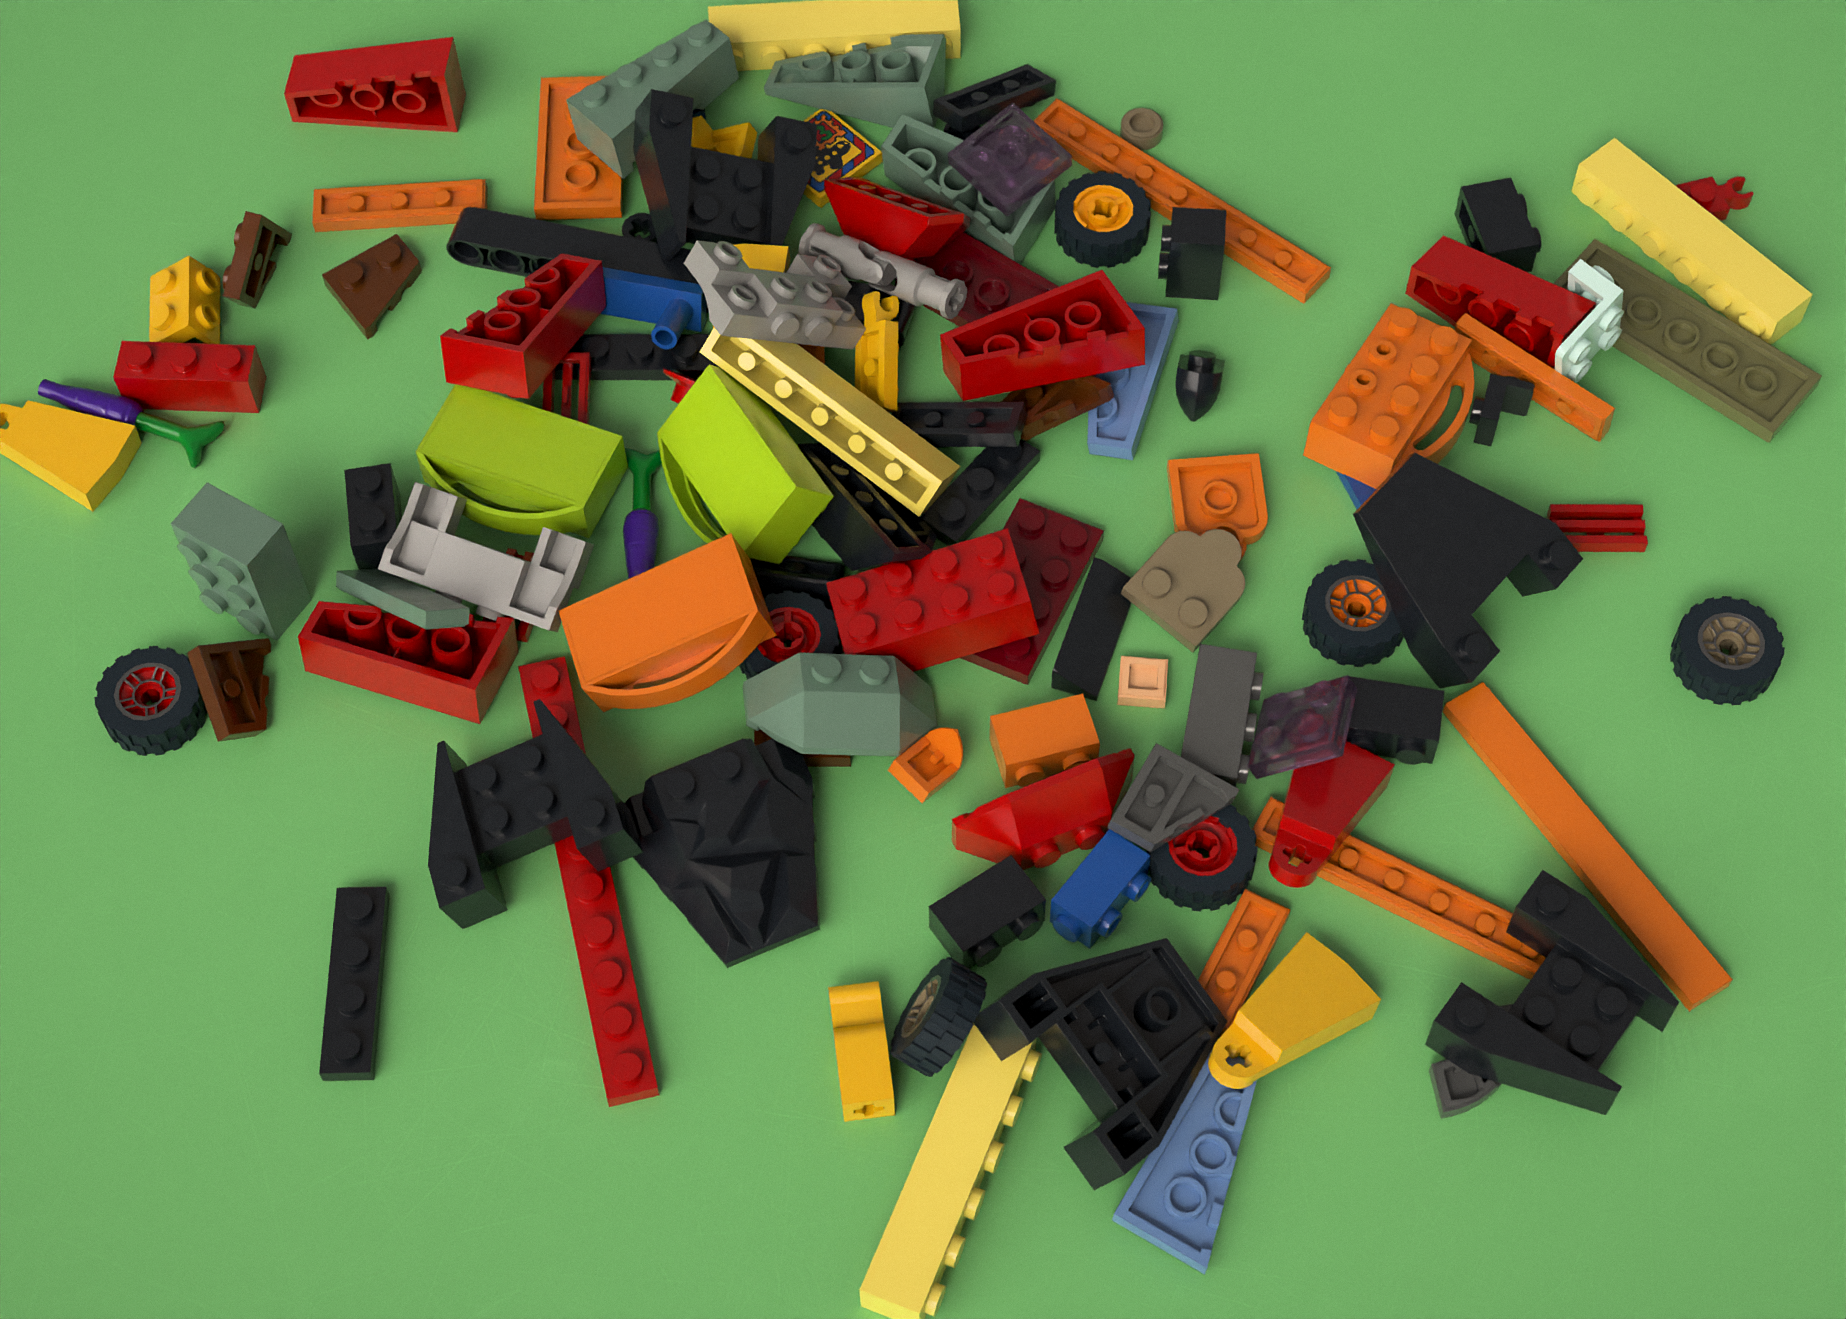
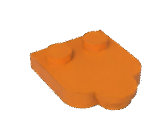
[1166,453,1268,562]

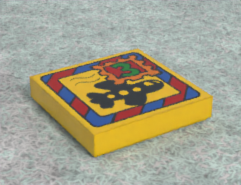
[803,109,883,208]

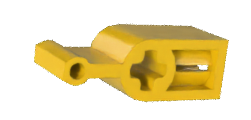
[828,981,895,1122]

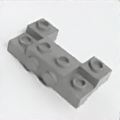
[684,240,866,350]
[378,482,594,632]

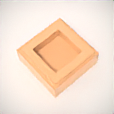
[1117,656,1168,709]

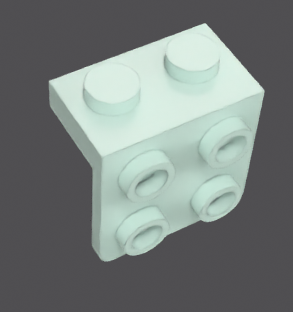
[1555,259,1624,383]

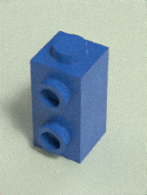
[1050,829,1152,949]

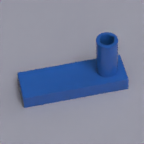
[600,267,707,349]

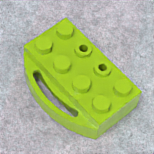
[657,364,834,564]
[415,384,628,538]

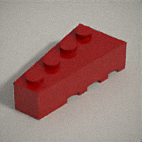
[284,37,466,133]
[1405,235,1596,370]
[298,601,518,724]

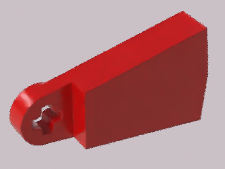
[1268,727,1395,888]

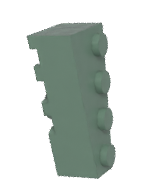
[566,20,739,179]
[881,114,1055,265]

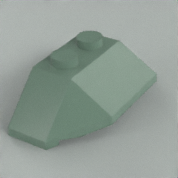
[742,653,937,756]

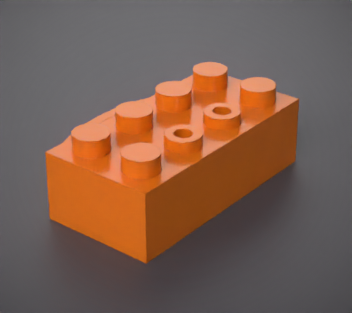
[1303,303,1474,489]
[558,533,777,712]

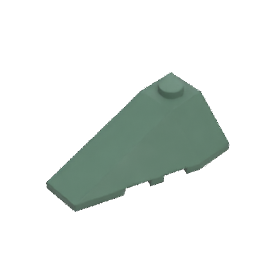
[764,34,946,128]

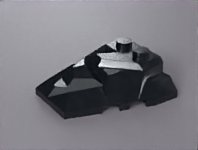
[625,739,820,968]

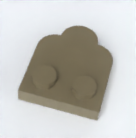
[1121,529,1245,653]

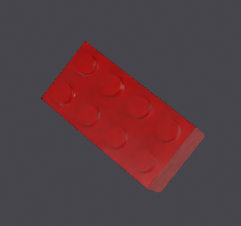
[826,528,1040,672]

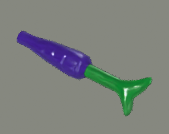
[38,379,225,468]
[623,448,662,579]

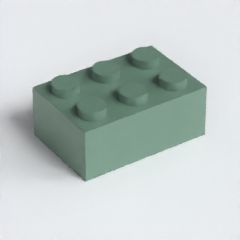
[171,483,312,640]

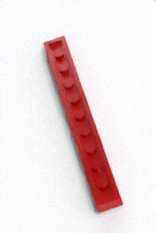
[518,656,659,1107]

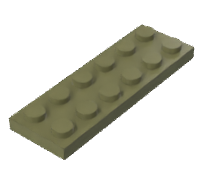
[1553,239,1822,443]

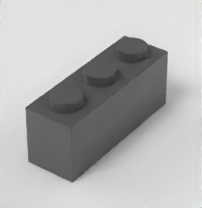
[1181,644,1264,787]

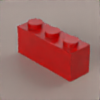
[113,341,266,413]

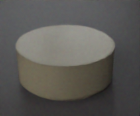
[1120,108,1163,150]

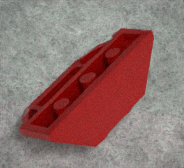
[824,177,970,262]
[952,748,1135,870]

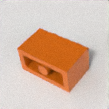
[989,694,1100,788]

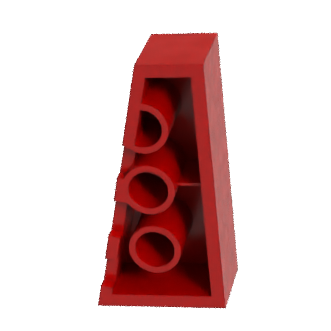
[440,253,606,399]
[940,270,1145,401]

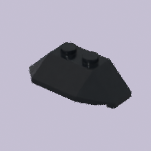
[798,443,937,572]

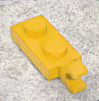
[855,291,899,413]

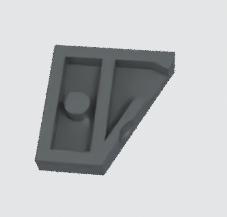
[1107,743,1240,852]

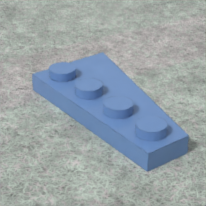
[1087,302,1179,460]
[1112,1050,1257,1275]

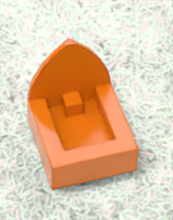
[888,727,963,803]

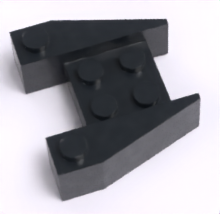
[633,89,817,262]
[428,699,643,929]
[1425,870,1679,1115]

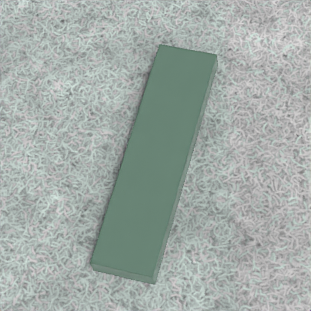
[336,568,470,629]

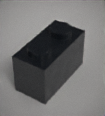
[1455,177,1541,272]
[1158,207,1226,300]
[344,463,402,569]
[1337,676,1444,765]
[929,855,1046,969]

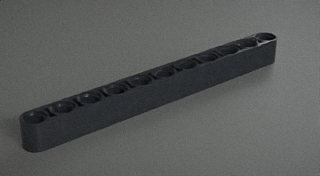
[446,207,916,348]

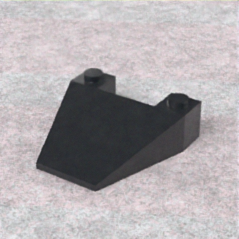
[1353,453,1583,689]
[974,938,1227,1190]

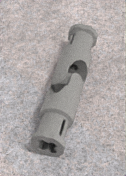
[799,223,967,319]

